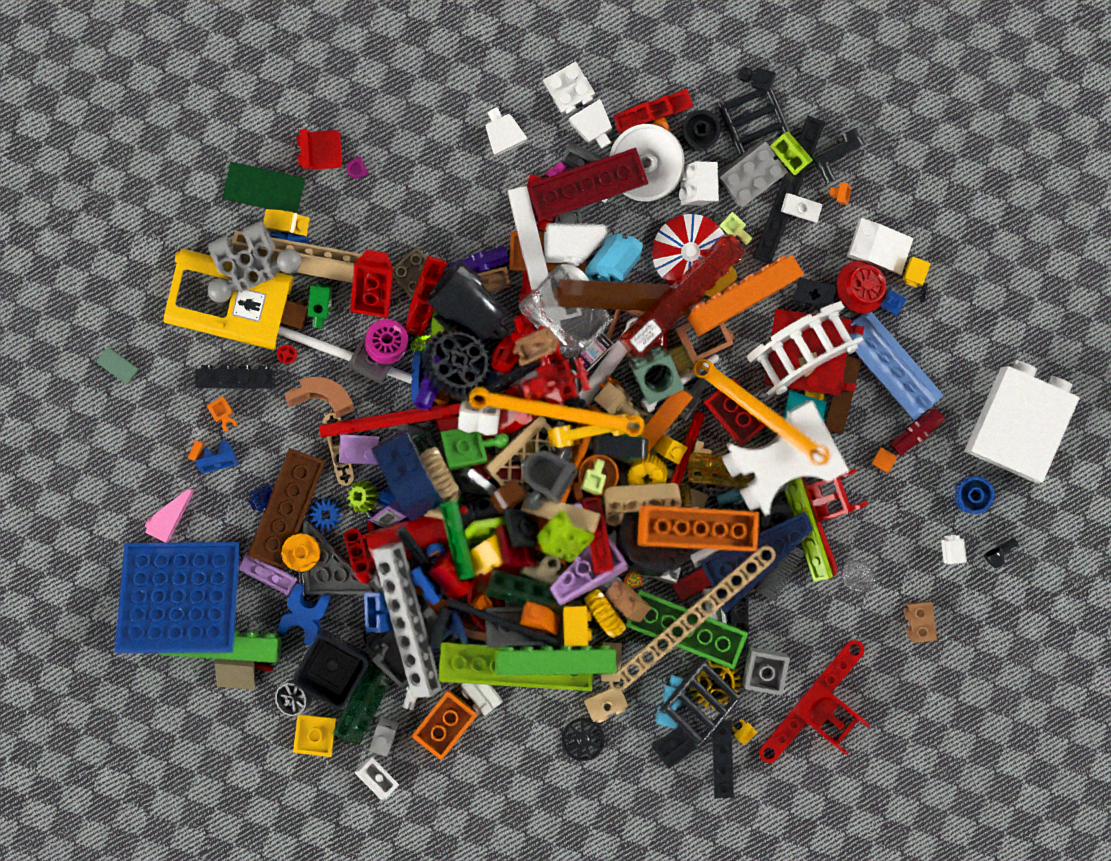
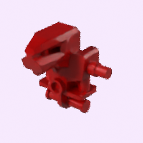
[491,316,564,374]
[522,354,592,406]

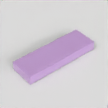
[239,552,298,596]

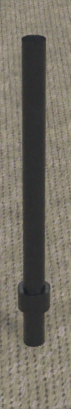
[446,598,558,646]

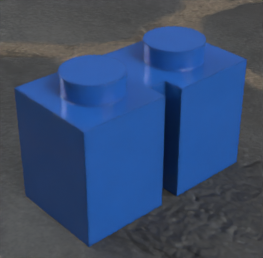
[364,591,394,632]

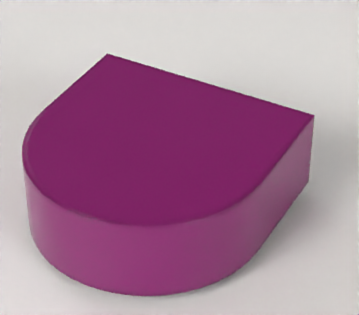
[346,156,369,179]

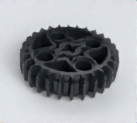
[421,327,492,398]

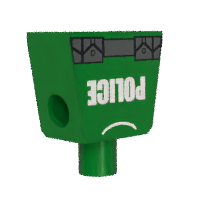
[308,283,334,328]

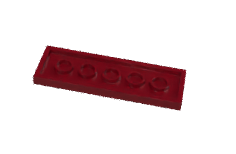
[527,147,649,222]

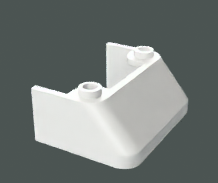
[544,225,606,267]

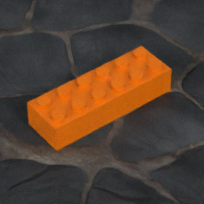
[687,255,804,337]
[637,506,759,551]

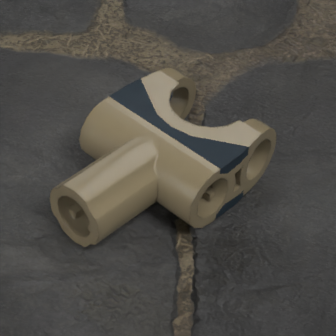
[516,555,562,596]

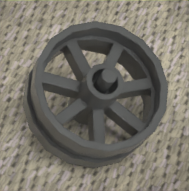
[275,679,312,716]

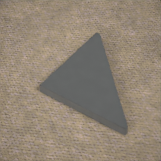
[303,521,375,595]

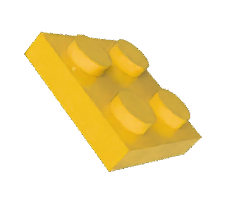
[293,714,337,757]

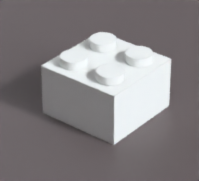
[679,162,719,206]

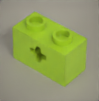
[770,131,813,176]

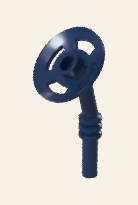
[430,608,468,653]

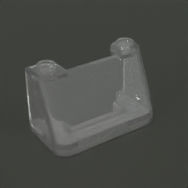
[519,265,613,358]

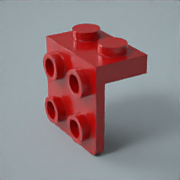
[296,129,342,171]

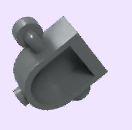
[521,446,578,510]

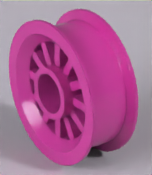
[365,319,408,364]

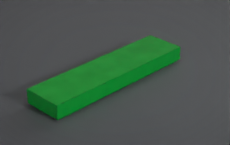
[440,500,475,580]

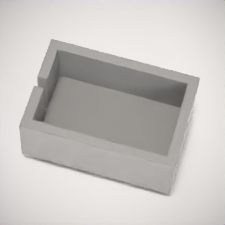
[718,140,788,208]

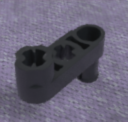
[813,127,865,184]

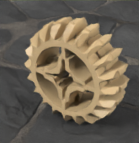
[421,447,458,498]

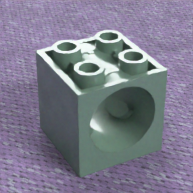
[628,345,684,405]

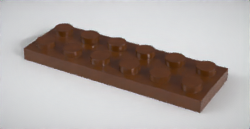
[247,448,326,569]

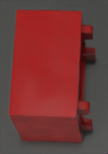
[428,546,482,600]

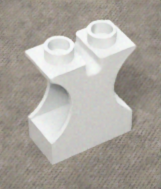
[721,400,849,515]

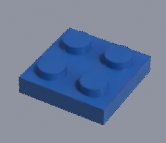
[411,565,443,604]

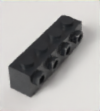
[195,365,276,390]

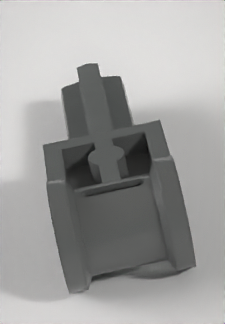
[679,370,709,422]

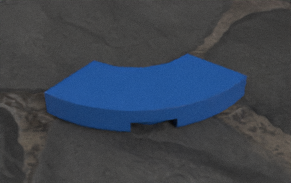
[411,351,423,404]

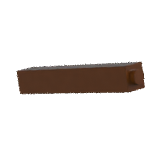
[554,279,674,312]

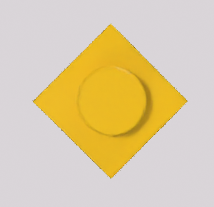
[902,257,931,288]
[654,434,688,464]

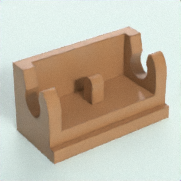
[478,267,511,292]
[514,326,559,366]

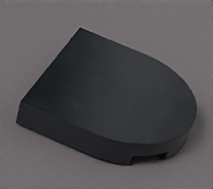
[503,509,540,549]

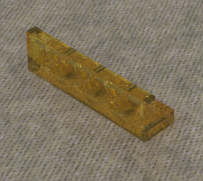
[687,452,755,488]

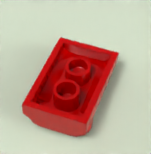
[350,249,393,318]
[481,383,538,440]

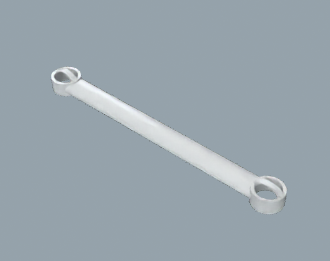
[538,318,645,454]

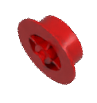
[836,260,886,314]

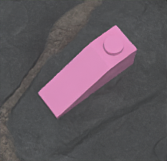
[145,489,195,543]

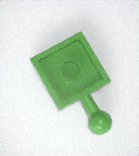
[440,429,509,470]

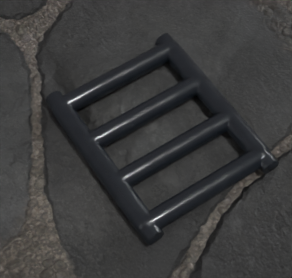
[717,89,792,157]
[659,657,743,749]

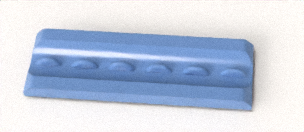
[850,312,943,421]

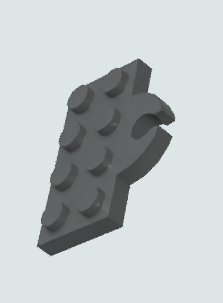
[485,589,564,648]

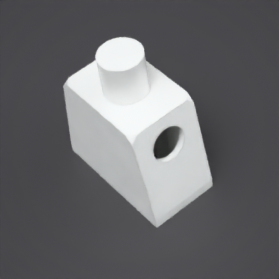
[569,99,612,149]
[485,108,527,157]

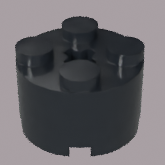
[681,110,721,151]

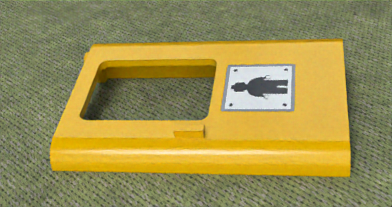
[164,248,294,350]

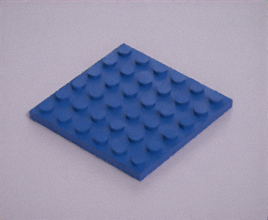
[114,542,241,654]

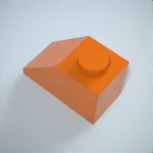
[519,602,561,636]

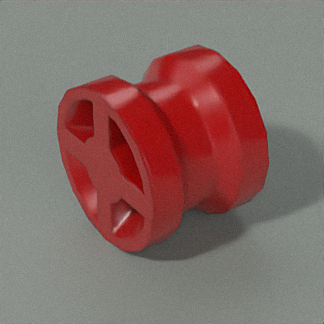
[277,345,298,364]

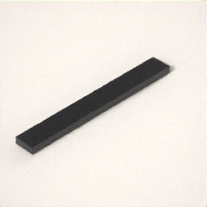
[753,115,826,265]

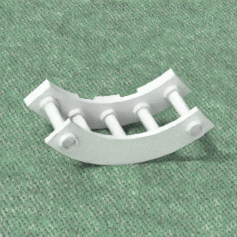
[746,301,863,396]

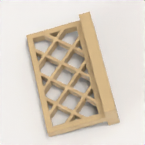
[482,415,556,493]

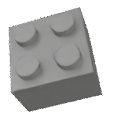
[741,647,790,695]

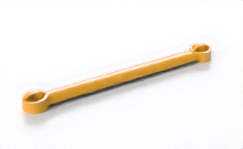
[693,359,830,465]
[469,387,644,436]

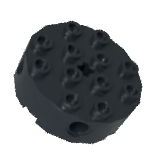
[615,506,693,577]

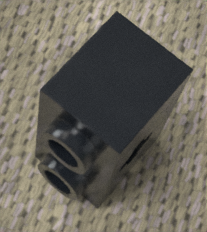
[792,277,837,311]

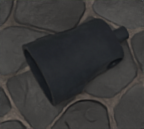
[426,261,509,341]

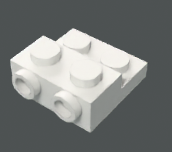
[543,62,595,114]

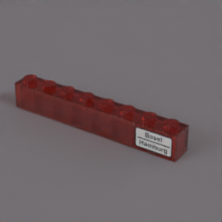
[618,234,746,358]

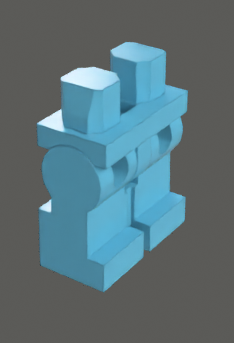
[655,675,685,729]

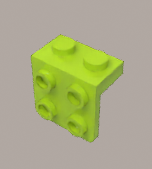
[536,510,594,562]

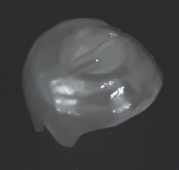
[842,560,876,592]

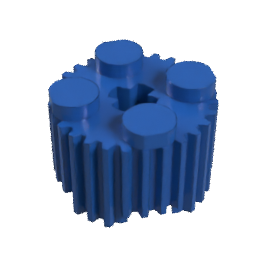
[953,476,996,514]

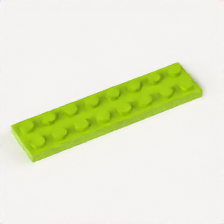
[438,643,593,691]

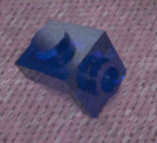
[248,483,272,513]

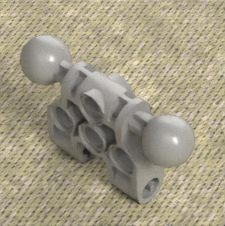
[208,221,301,303]

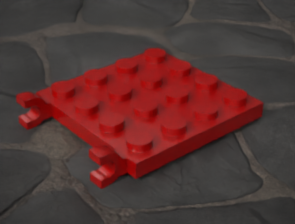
[764,309,864,396]

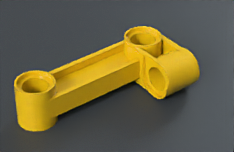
[548,413,628,448]

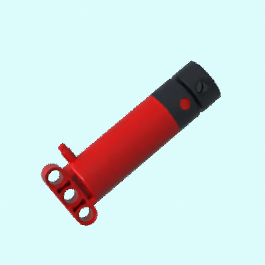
[344,494,499,584]

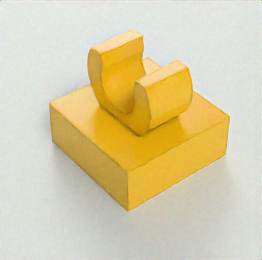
[732,719,758,745]

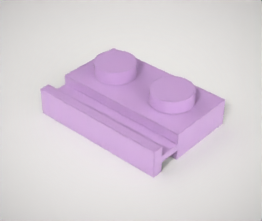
[339,435,379,465]

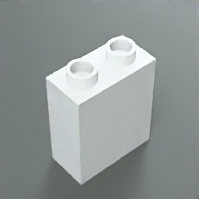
[964,360,1080,483]

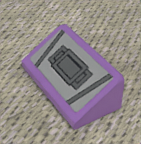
[370,500,407,528]

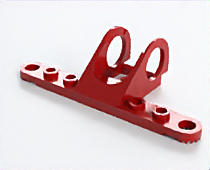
[771,434,869,580]
[759,640,871,763]

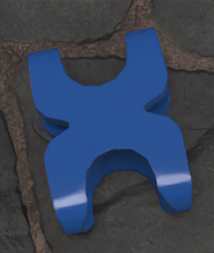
[277,583,331,646]

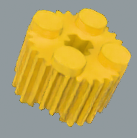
[627,453,668,486]

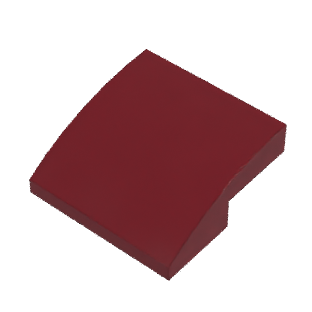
[496,525,537,568]

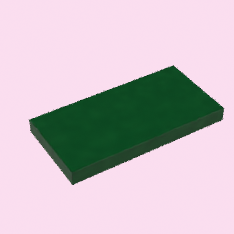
[222,162,306,214]

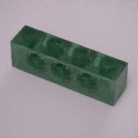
[485,569,565,615]
[333,665,392,745]

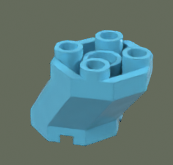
[585,234,643,282]

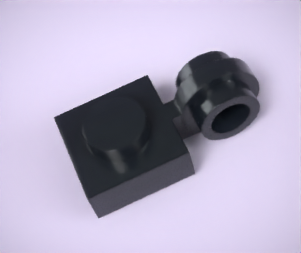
[738,67,776,92]

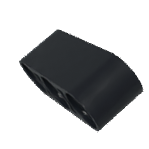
[592,435,649,459]

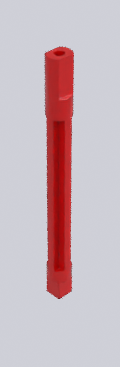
[319,404,461,438]

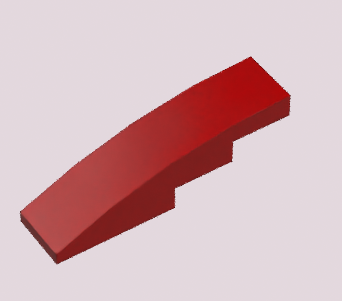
[613,89,694,134]
[405,256,447,336]

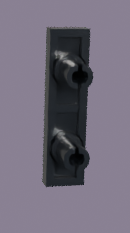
[711,719,734,799]

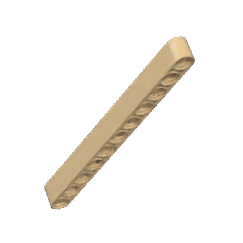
[610,546,775,692]

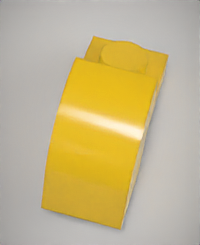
[263,209,310,236]

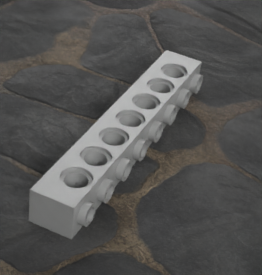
[372,542,442,697]

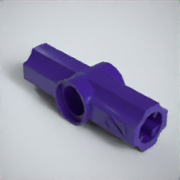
[450,246,510,274]
[414,353,445,410]

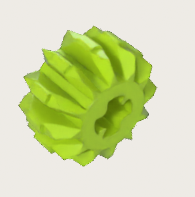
[346,480,380,513]

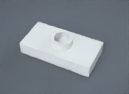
[781,193,823,223]

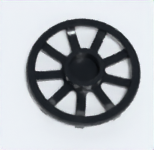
[562,718,605,761]

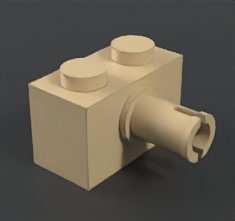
[594,382,640,423]
[584,683,628,723]

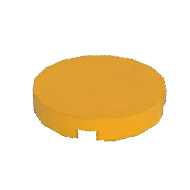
[281,533,321,572]

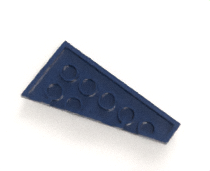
[700,512,814,614]

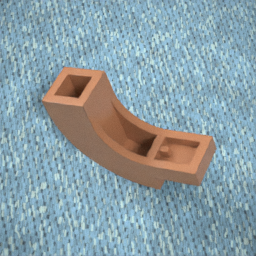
[284,377,354,418]

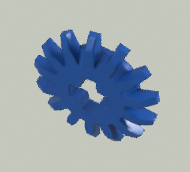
[309,498,343,532]

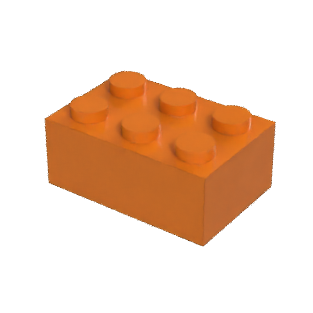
[411,689,478,761]

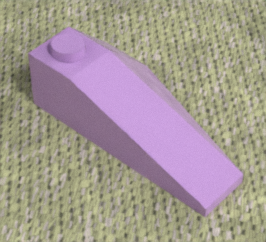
[550,535,628,606]

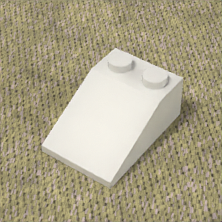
[847,218,913,275]

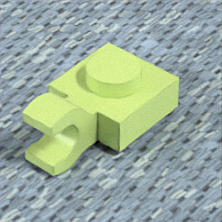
[719,212,752,245]
[581,459,606,495]

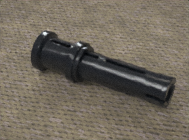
[484,359,541,394]

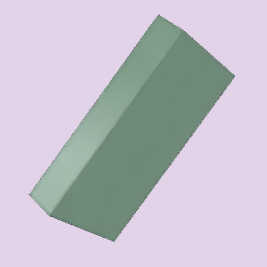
[96,347,139,385]

